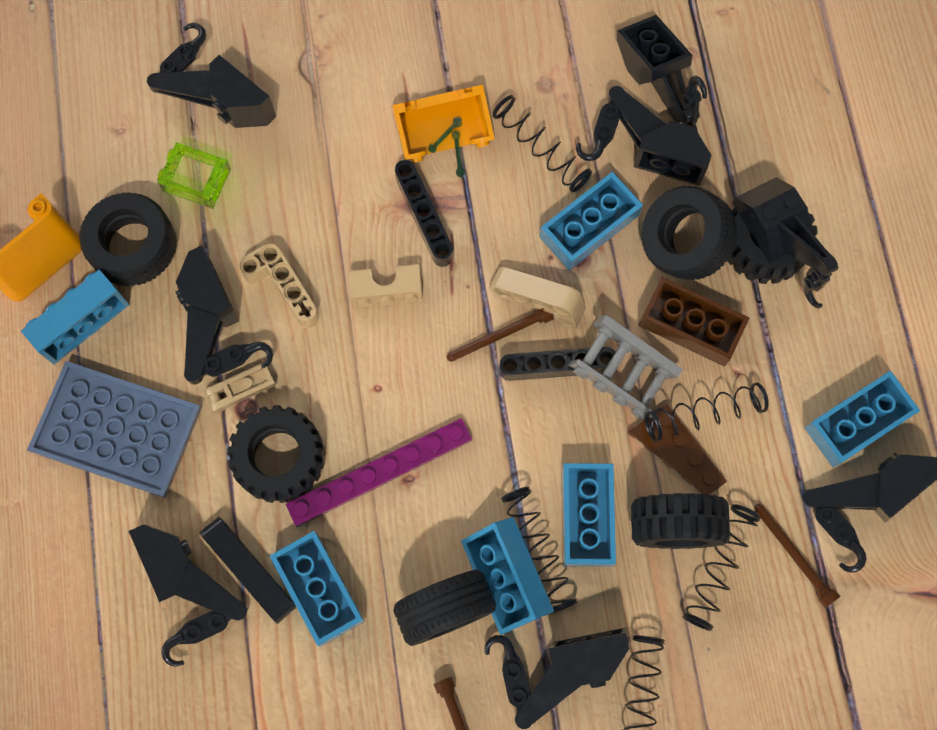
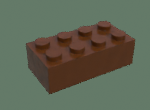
[638,277,750,367]

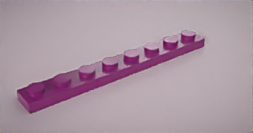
[285,418,472,527]

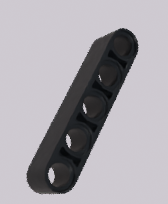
[395,160,453,267]
[499,347,615,381]
[199,516,296,624]

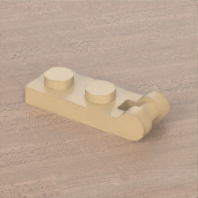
[204,363,276,413]

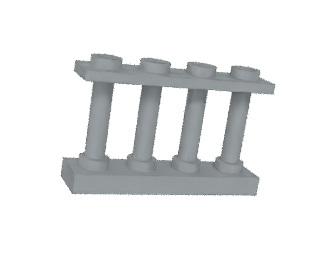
[569,315,683,420]

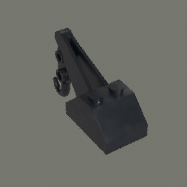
[617,15,707,132]
[147,23,276,128]
[576,86,712,186]
[732,177,839,309]
[175,246,274,385]
[802,454,937,573]
[128,524,247,667]
[484,627,631,729]

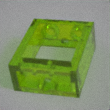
[157,142,231,209]

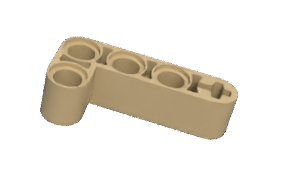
[239,244,319,328]
[489,267,586,329]

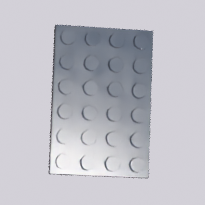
[27,361,202,498]

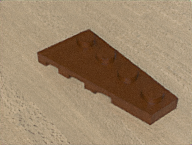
[628,404,727,495]

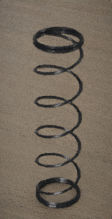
[492,95,592,193]
[645,382,769,442]
[501,486,578,614]
[682,504,761,631]
[623,635,665,730]

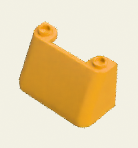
[391,84,495,163]
[0,193,82,302]

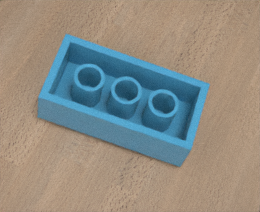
[539,172,643,271]
[21,270,129,365]
[804,371,920,468]
[561,463,616,567]
[461,517,554,635]
[270,531,365,647]

